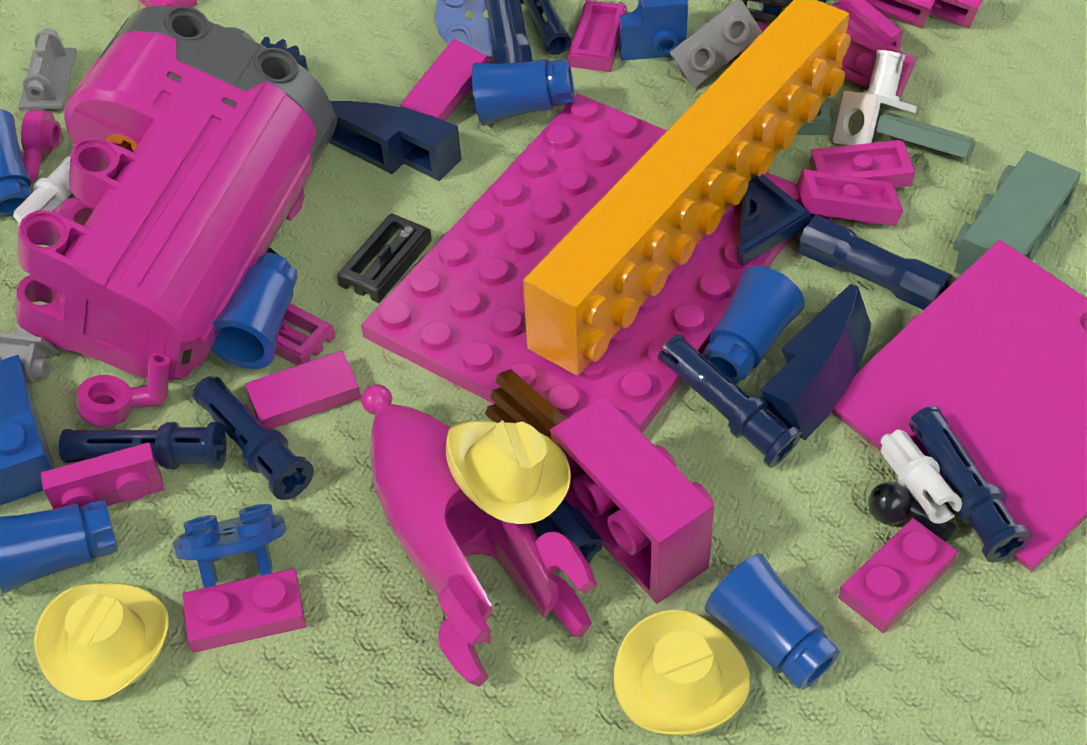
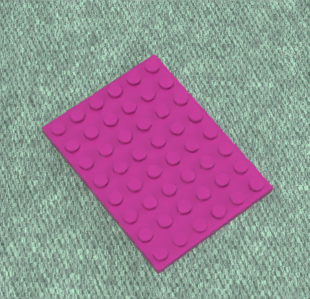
[361,93,804,434]

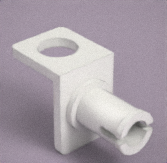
[833,50,917,145]

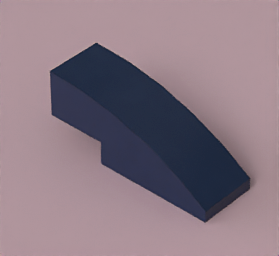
[329,101,461,181]
[760,284,871,441]

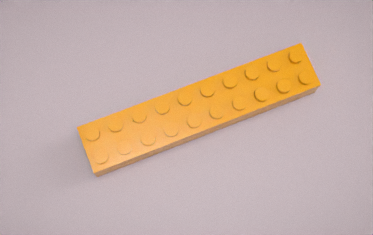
[523,0,851,376]

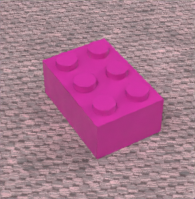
[550,396,714,604]

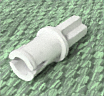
[13,157,72,227]
[880,429,962,524]

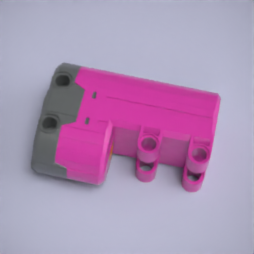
[16,6,337,380]

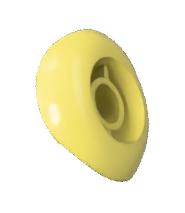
[446,420,571,524]
[34,583,168,701]
[613,610,750,736]

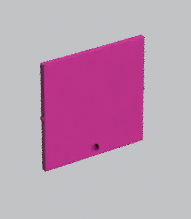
[831,239,1087,572]

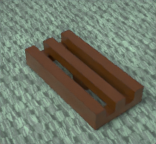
[485,369,567,439]

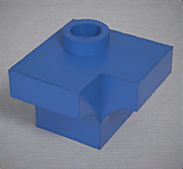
[620,0,688,61]

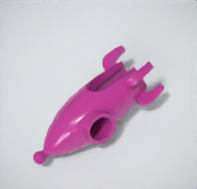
[361,385,597,687]

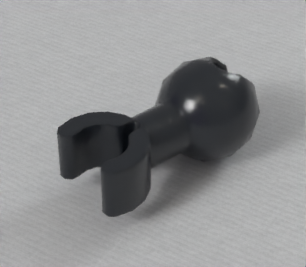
[868,481,956,542]

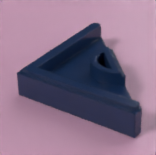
[737,173,811,267]

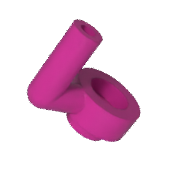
[21,109,61,183]
[77,352,170,426]

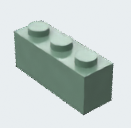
[953,151,1081,275]

